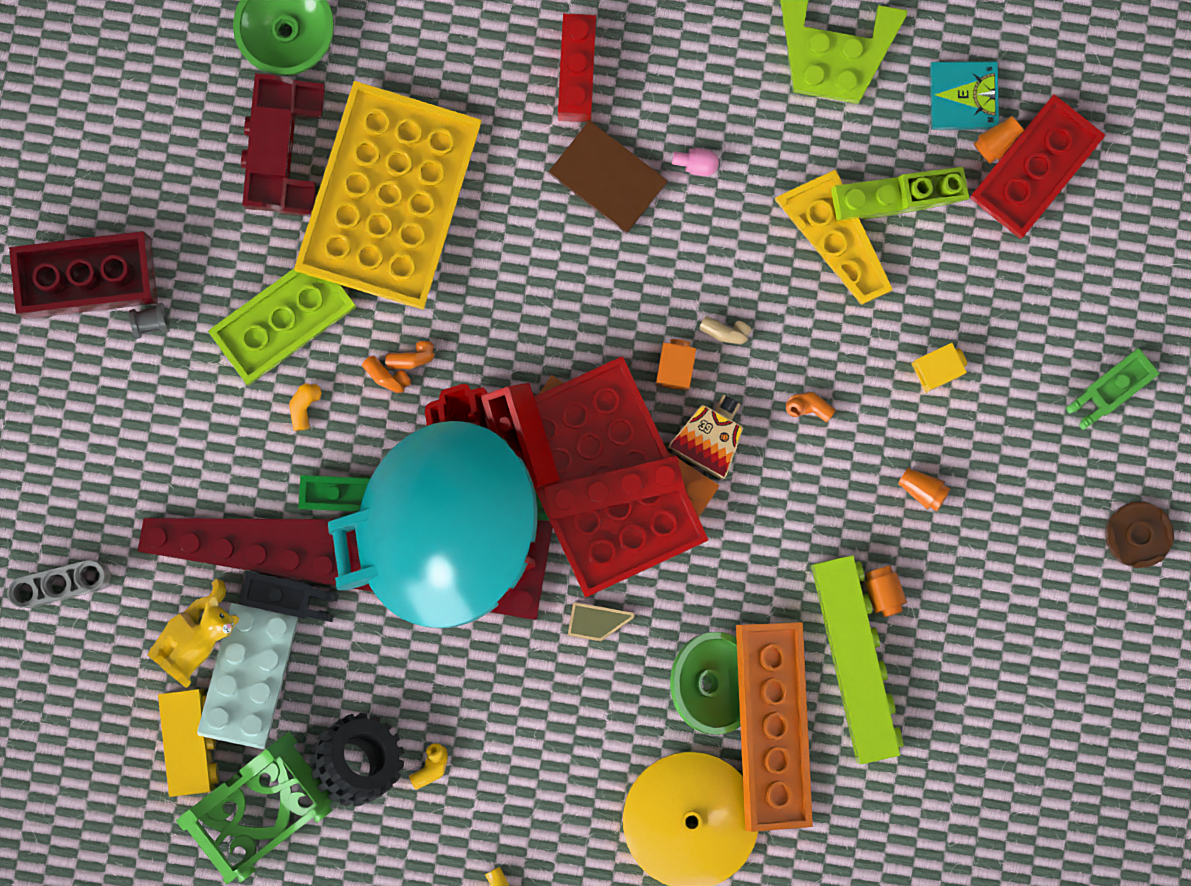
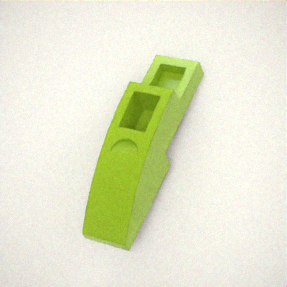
[831,167,970,221]

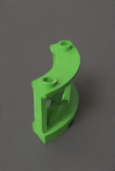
[175,731,333,885]

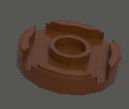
[1105,501,1174,568]

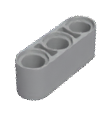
[7,560,111,608]

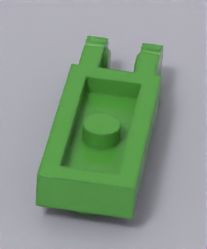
[1065,348,1160,430]

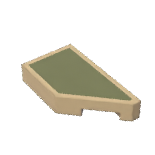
[567,602,635,641]

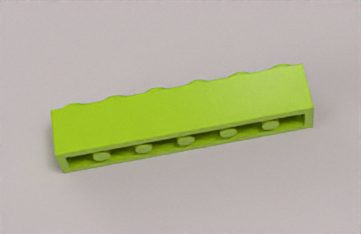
[811,555,904,765]

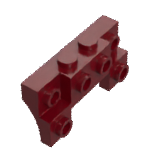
[241,73,325,217]

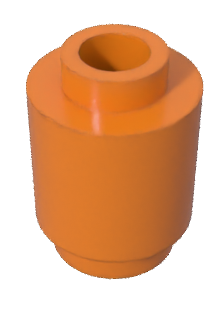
[865,565,907,618]

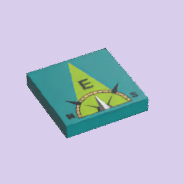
[930,62,999,130]

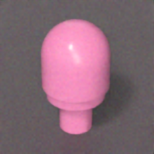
[672,148,719,176]

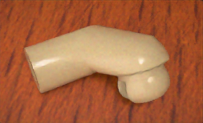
[699,316,751,345]

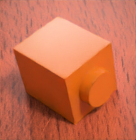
[655,339,696,391]

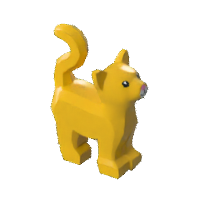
[147,579,239,688]

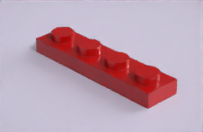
[544,456,685,521]

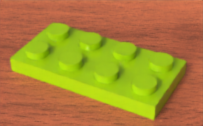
[208,269,357,386]

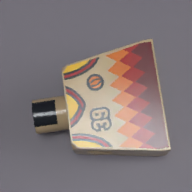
[667,395,743,481]

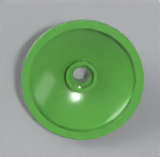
[233,0,334,76]
[670,632,741,735]

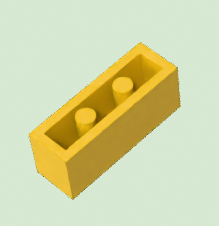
[158,689,219,797]

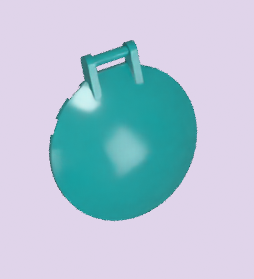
[328,421,537,628]

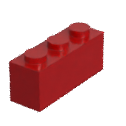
[558,13,596,122]
[481,382,560,489]

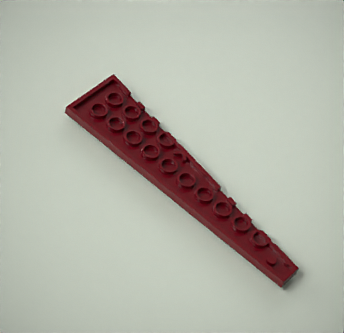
[138,518,553,620]

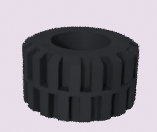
[310,713,404,807]

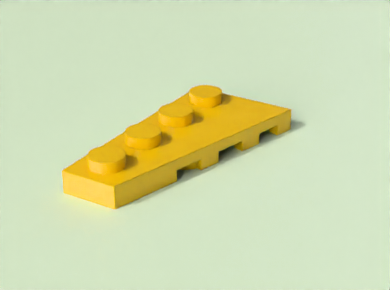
[775,169,893,305]

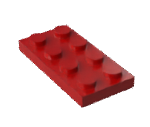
[969,94,1106,239]

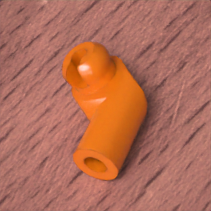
[385,341,435,369]
[362,355,412,393]
[786,392,836,423]

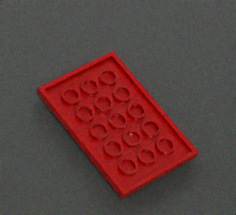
[534,356,709,598]

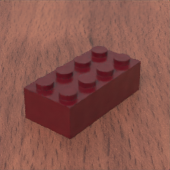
[9,231,158,319]

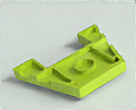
[779,0,908,104]

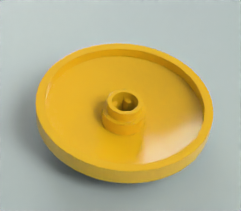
[623,751,758,886]

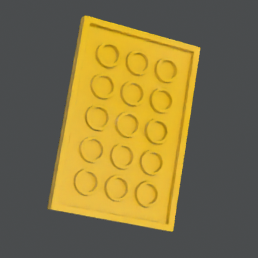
[294,81,482,310]

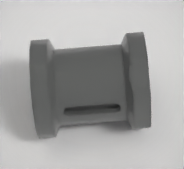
[129,303,170,339]

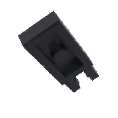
[239,571,339,622]

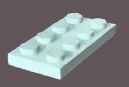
[197,603,298,749]

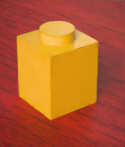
[911,343,968,393]

